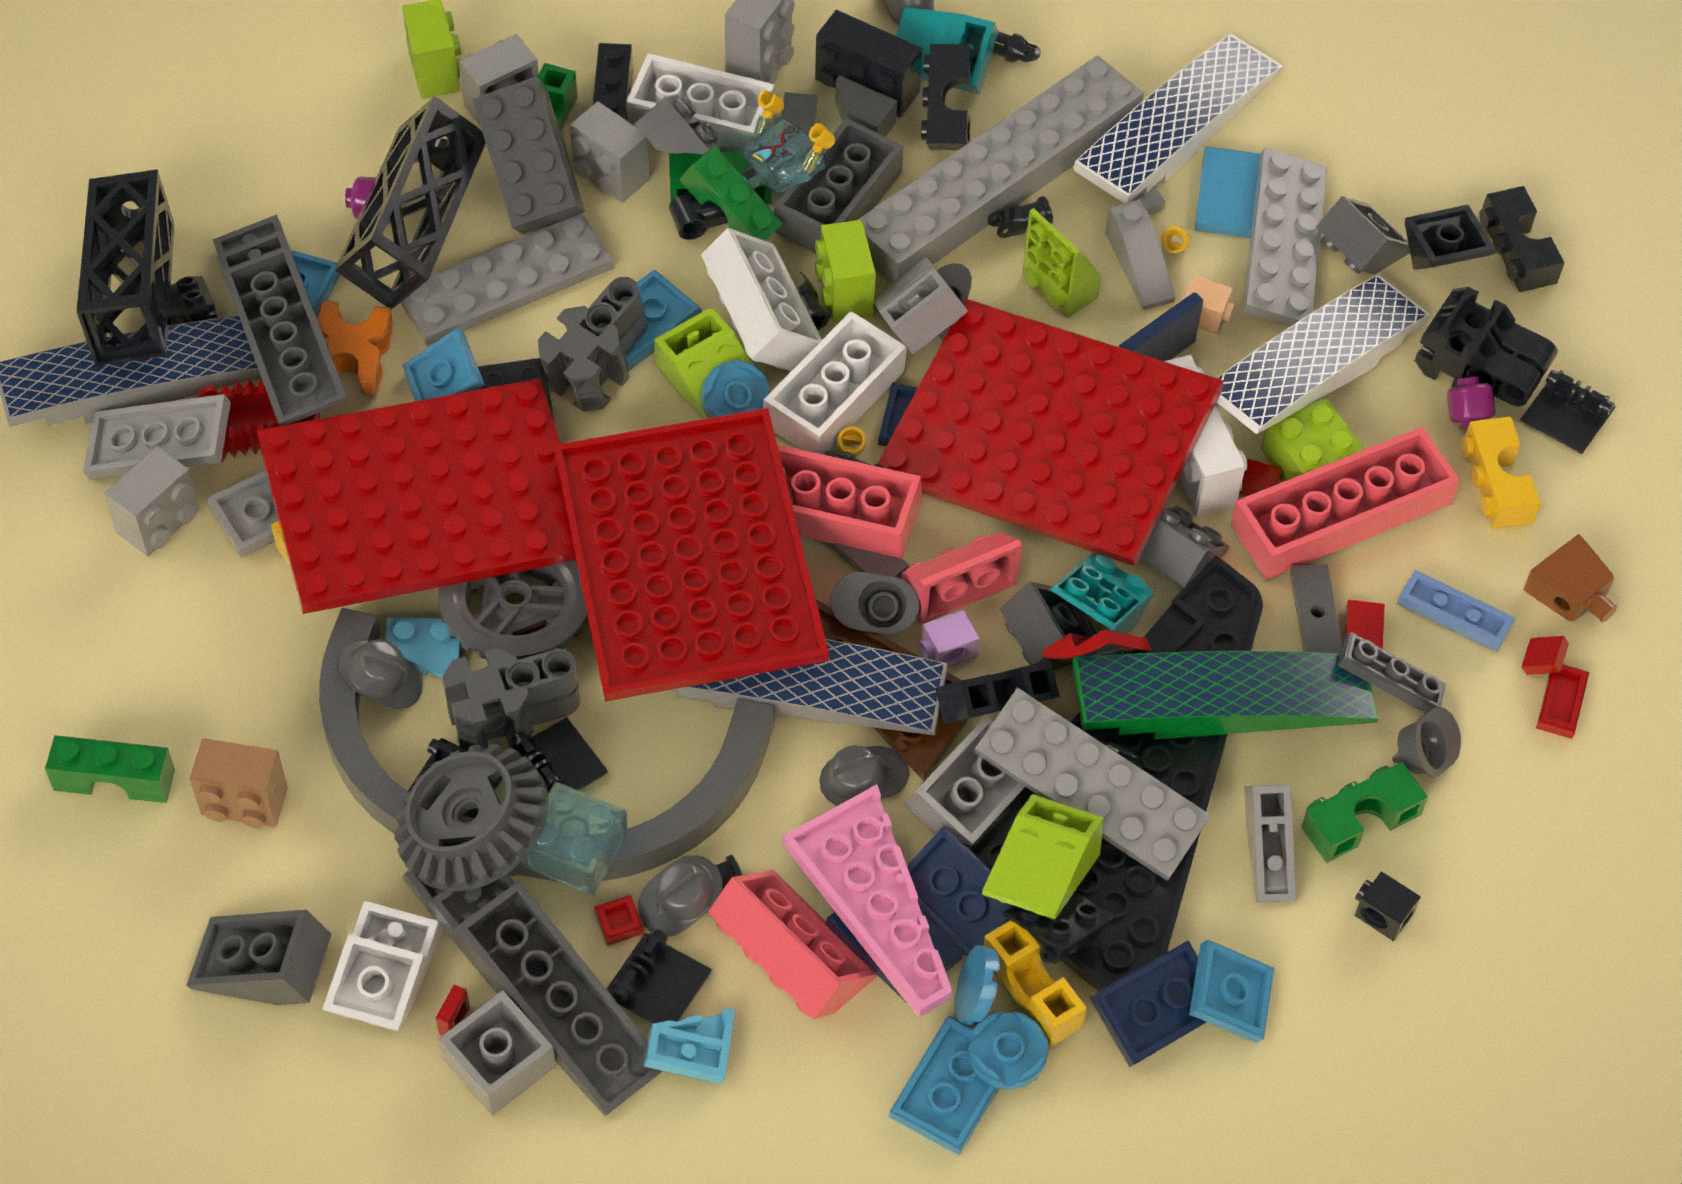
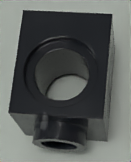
[1354,871,1421,941]

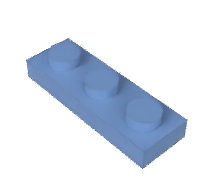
[1397,570,1515,652]

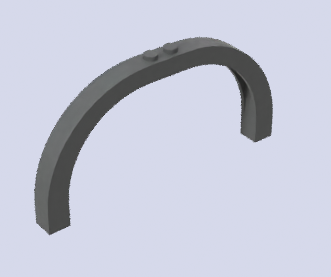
[319,607,775,883]

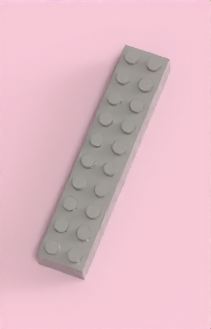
[858,55,1144,284]

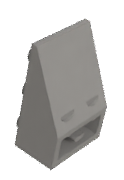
[874,257,968,355]

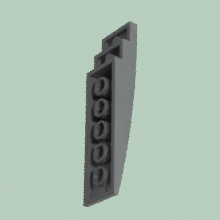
[212,214,348,426]
[403,842,662,1116]

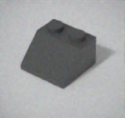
[1316,196,1410,275]
[1000,581,1097,671]

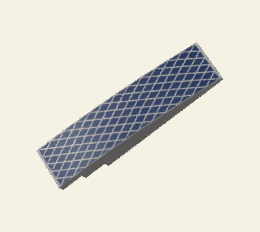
[0,315,261,427]
[671,639,948,735]

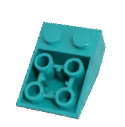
[896,7,998,95]
[1051,552,1155,634]

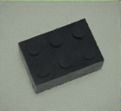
[815,9,923,118]

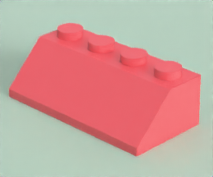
[707,869,877,1019]

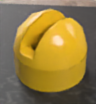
[1161,226,1191,254]
[837,426,866,457]

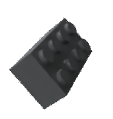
[472,77,585,234]
[774,118,904,253]

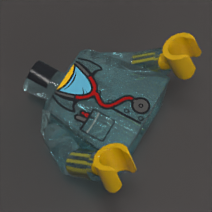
[740,90,835,193]

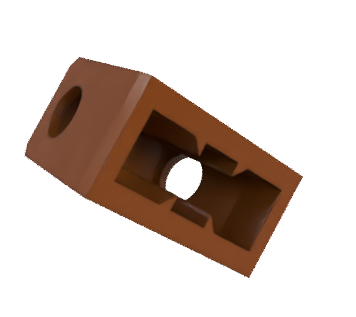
[1523,534,1617,623]

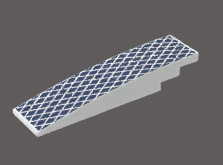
[1073,34,1283,204]
[1217,275,1430,434]

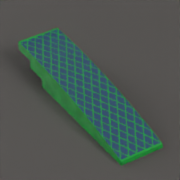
[1072,651,1378,740]

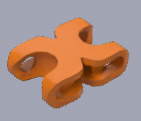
[318,301,393,396]

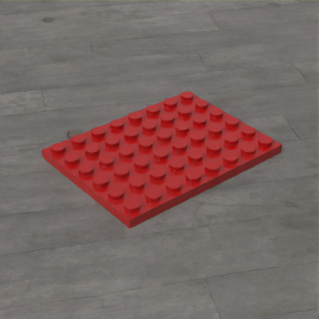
[878,299,1224,567]
[257,379,576,614]
[553,408,829,702]

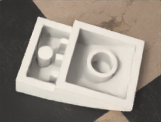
[323,901,443,1032]

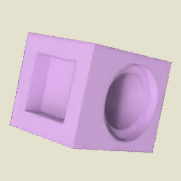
[919,609,980,668]

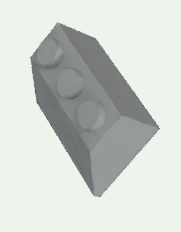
[904,714,1025,846]

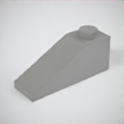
[1105,199,1175,310]
[1244,785,1296,903]

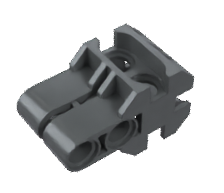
[538,277,648,412]
[442,647,580,750]

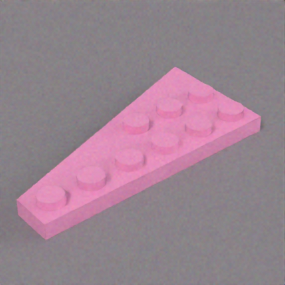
[782,784,952,1018]

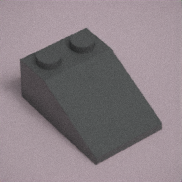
[187,909,331,1005]

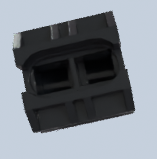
[1414,287,1558,407]

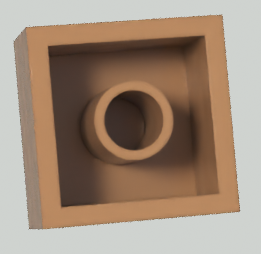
[190,738,288,828]

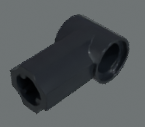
[669,194,728,240]

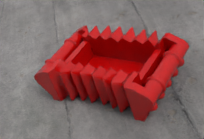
[198,379,320,463]

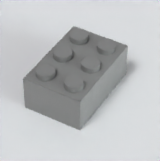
[725,0,795,84]

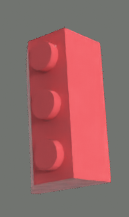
[901,532,1022,625]

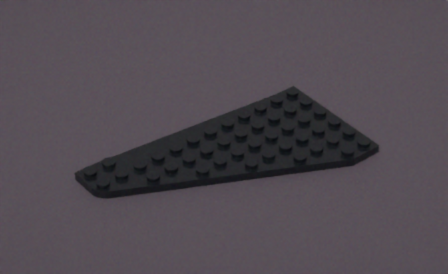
[963,555,1263,992]

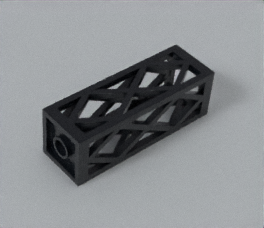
[335,96,486,310]
[76,169,175,366]

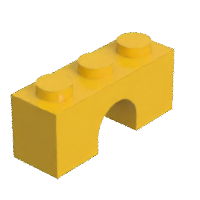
[1461,416,1541,529]
[984,920,1087,1048]

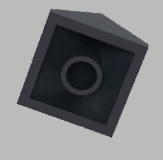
[1404,204,1496,270]

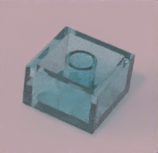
[522,782,628,896]

